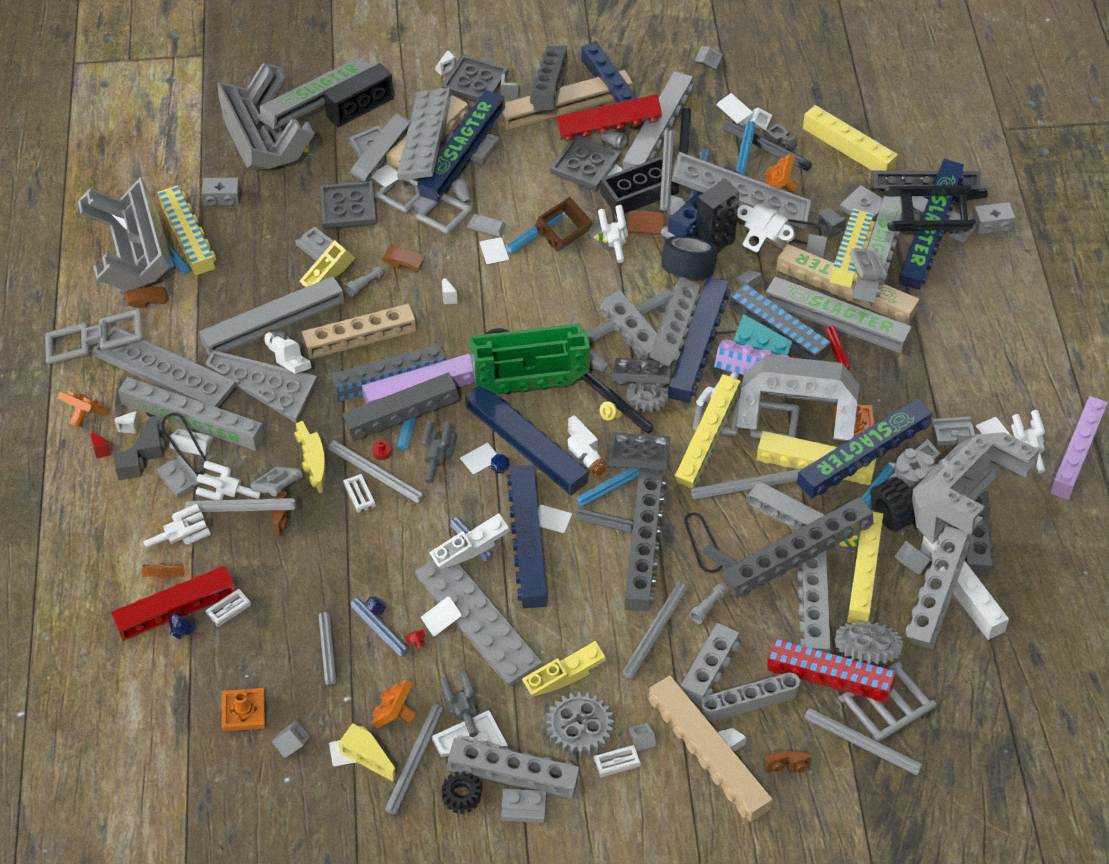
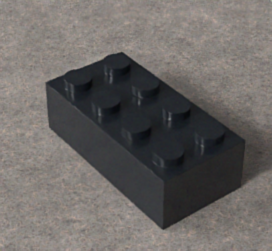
[324,63,394,128]
[600,156,679,216]
[695,179,740,254]

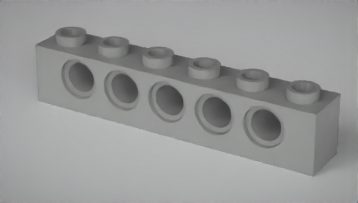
[649,277,701,367]
[905,526,972,650]
[797,548,830,653]
[447,738,579,799]

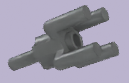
[422,421,457,484]
[440,671,478,737]

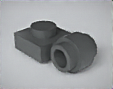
[765,123,797,151]

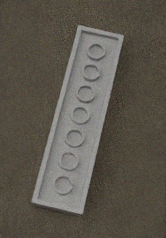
[397,88,451,180]
[671,152,811,229]
[92,326,236,408]
[415,560,542,688]

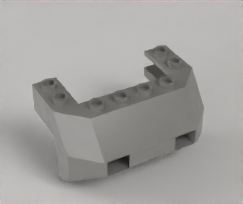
[218,63,314,170]
[77,177,173,291]
[737,355,860,441]
[912,432,1039,544]

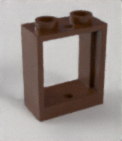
[535,197,593,252]

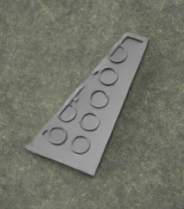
[205,350,317,423]

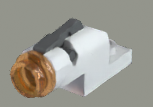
[263,329,311,374]
[568,415,607,477]

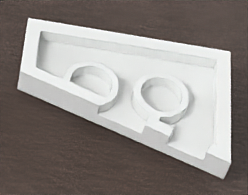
[432,710,508,757]

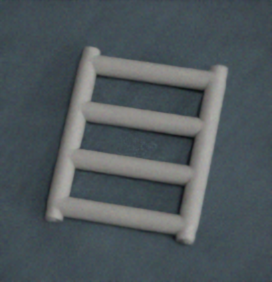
[838,661,937,742]

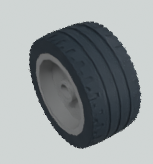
[662,236,717,278]

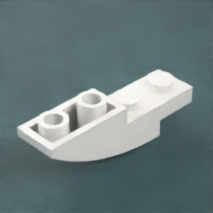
[429,513,510,569]

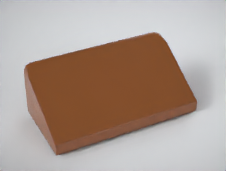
[627,211,664,235]

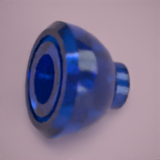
[169,613,196,639]

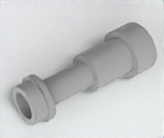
[344,266,383,297]
[689,584,727,624]

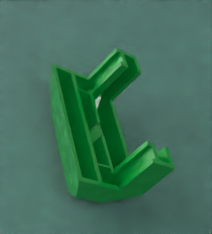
[468,323,590,394]

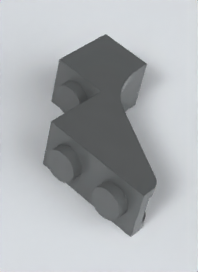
[114,416,165,480]

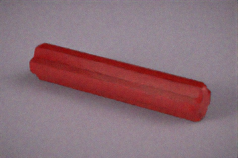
[825,325,851,370]

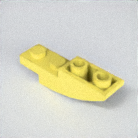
[294,421,326,493]
[522,641,606,697]

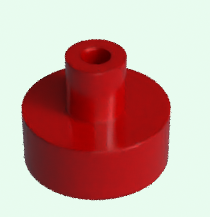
[372,440,392,460]
[405,628,427,649]

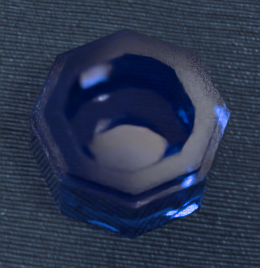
[491,454,509,474]
[365,597,386,615]

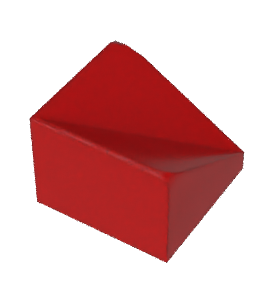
[90,432,111,458]

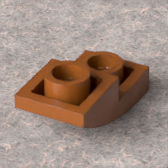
[382,246,424,272]
[125,286,166,308]
[273,490,289,536]
[764,751,812,774]

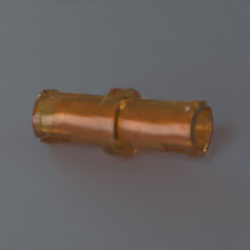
[142,562,184,578]

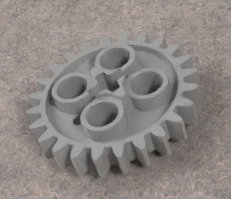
[835,620,903,665]
[546,692,614,757]

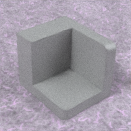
[695,46,723,69]
[501,74,519,100]
[894,541,931,574]
[272,721,310,758]

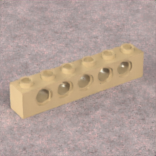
[302,304,416,360]

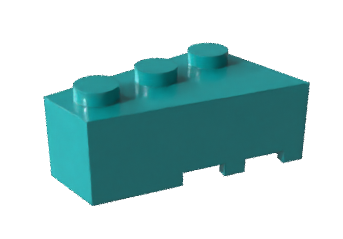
[733,314,792,357]

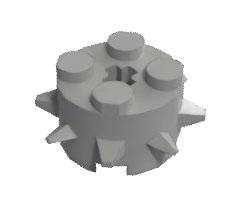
[888,448,938,491]

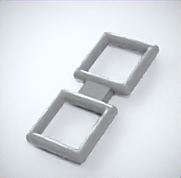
[375,179,472,234]
[45,309,143,364]
[693,395,800,439]

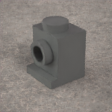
[817,207,846,238]

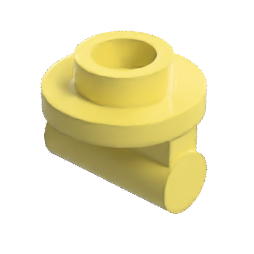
[600,401,622,421]

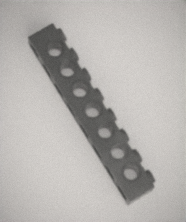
[955,435,994,576]
[625,468,666,612]
[723,497,874,599]

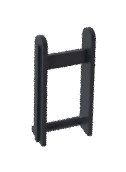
[884,185,976,232]

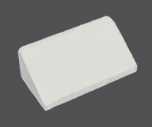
[717,93,754,127]
[170,429,213,456]

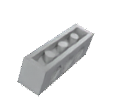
[600,290,657,360]
[680,623,741,706]

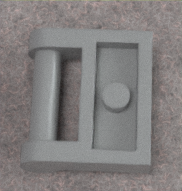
[250,467,303,497]

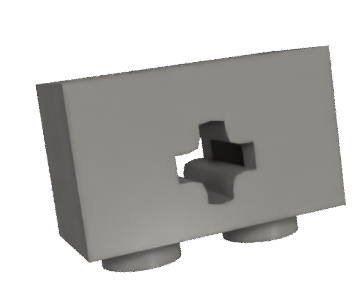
[202,177,240,206]
[972,202,1015,234]

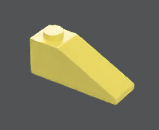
[300,240,355,287]
[339,723,396,782]

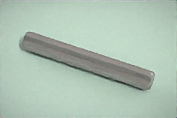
[319,612,336,685]

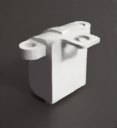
[738,204,795,252]

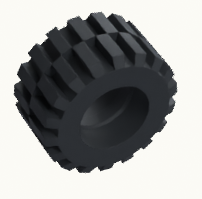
[870,477,916,532]

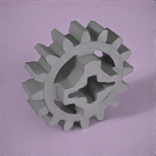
[627,383,668,413]

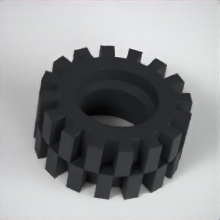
[442,771,481,814]

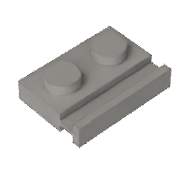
[295,227,334,261]
[850,249,888,280]
[932,417,975,446]
[156,455,202,498]
[501,789,546,823]

